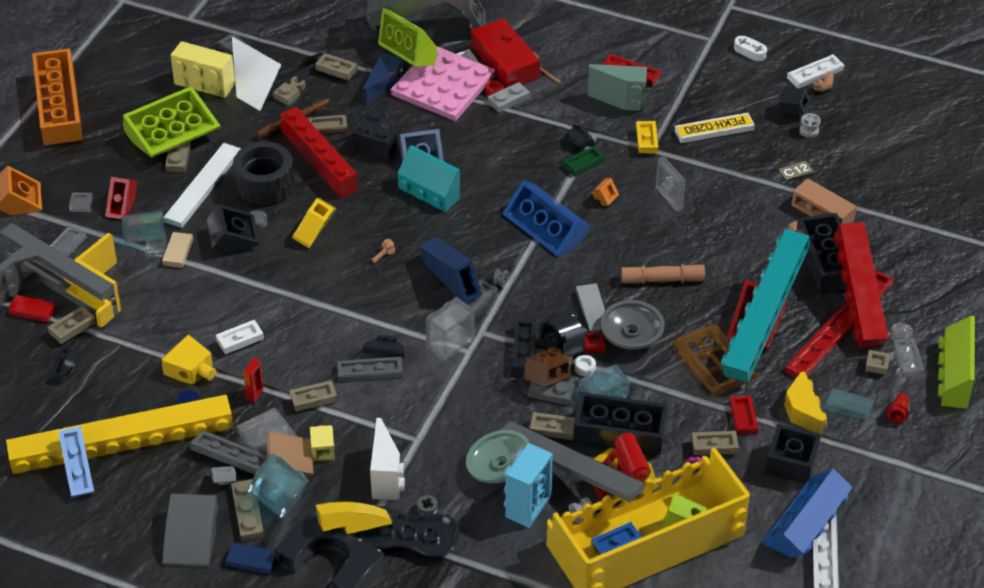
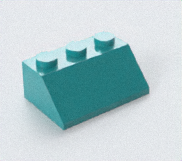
[398,146,460,212]

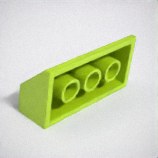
[378,8,437,67]
[937,316,975,409]

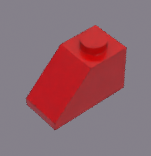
[105,177,137,220]

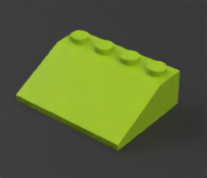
[123,86,221,158]

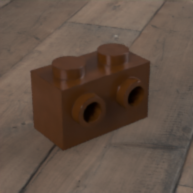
[524,348,572,387]

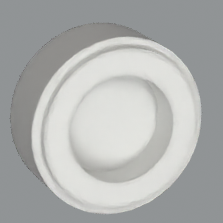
[574,355,596,376]

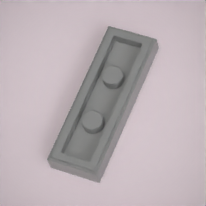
[576,283,605,334]

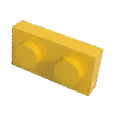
[636,121,658,153]

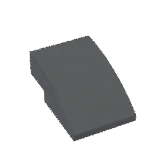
[163,494,218,568]

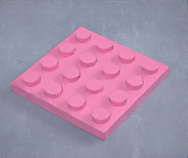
[391,46,496,121]

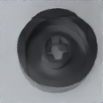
[539,311,588,356]

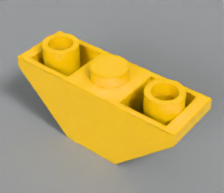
[292,198,337,248]
[785,372,827,434]

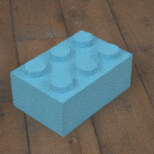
[504,443,553,528]

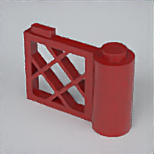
[593,433,651,507]

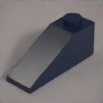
[363,53,406,104]

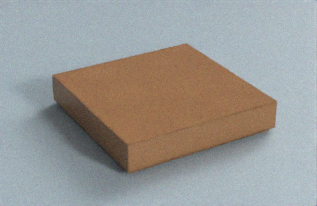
[266,431,313,479]

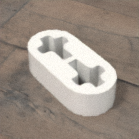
[734,36,767,61]

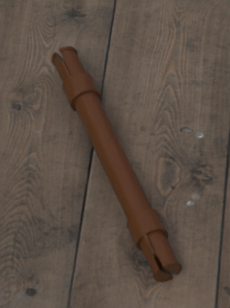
[256,98,330,139]

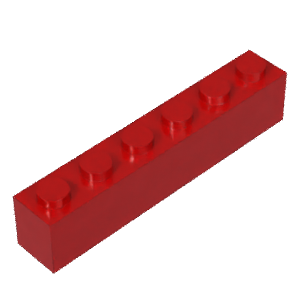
[280,107,358,198]
[834,222,889,348]

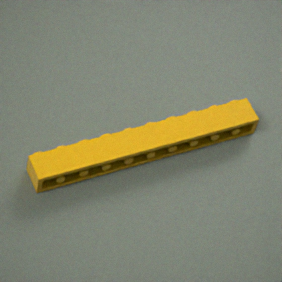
[6,395,233,474]

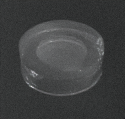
[250,210,268,229]
[891,322,913,343]

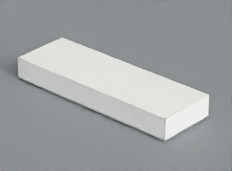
[787,55,844,88]

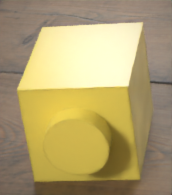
[310,425,335,462]

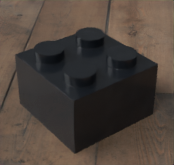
[765,424,822,484]

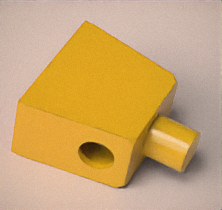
[161,335,216,385]

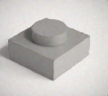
[211,466,236,485]

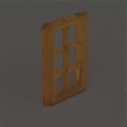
[673,324,757,395]

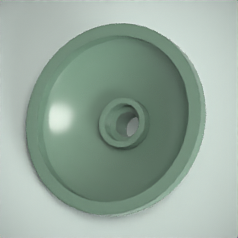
[466,430,530,483]

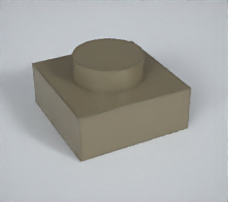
[865,350,890,375]

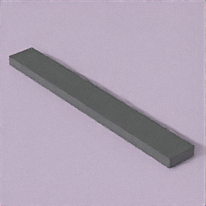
[499,421,645,502]

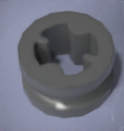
[493,268,508,289]
[417,495,438,515]

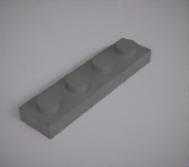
[191,430,274,480]

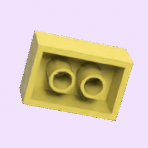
[171,41,235,98]

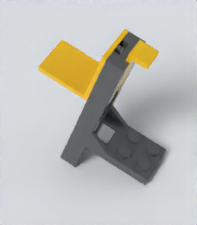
[0,223,121,327]

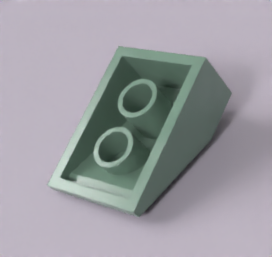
[588,64,647,111]

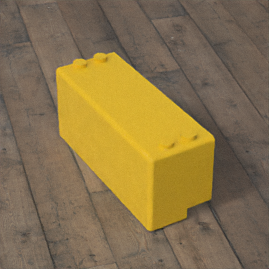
[547,448,750,588]

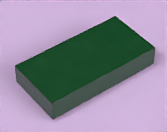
[562,147,606,177]

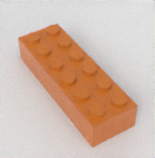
[32,48,83,145]

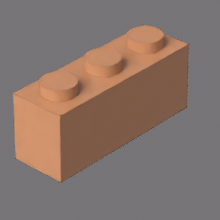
[791,179,857,224]

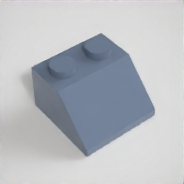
[398,129,444,162]

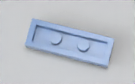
[58,426,94,498]

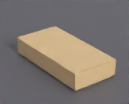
[162,232,193,268]

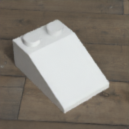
[370,418,405,500]

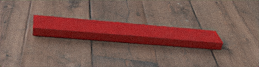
[785,270,894,378]

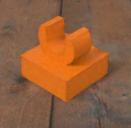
[592,178,619,206]

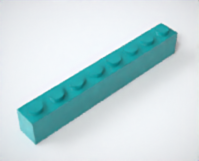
[721,229,809,383]

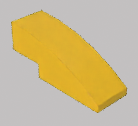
[316,502,392,534]

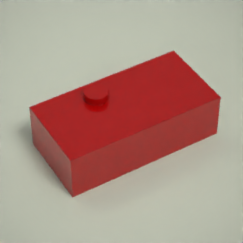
[471,18,540,88]

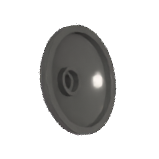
[601,300,665,350]

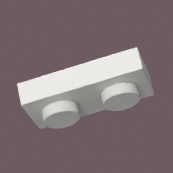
[216,320,264,354]

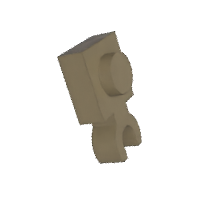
[273,76,305,105]

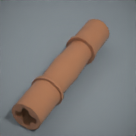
[621,264,705,284]

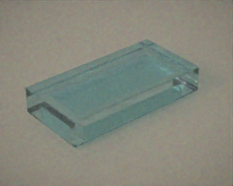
[826,388,875,420]

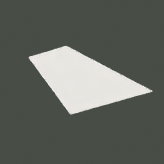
[232,37,281,111]

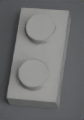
[488,82,530,112]

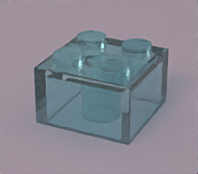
[247,453,309,519]

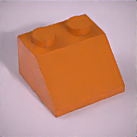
[0,166,42,216]

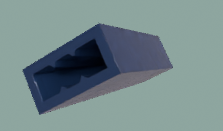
[419,237,482,304]

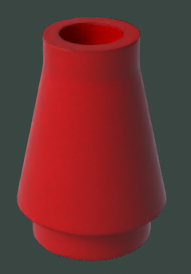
[887,393,909,423]

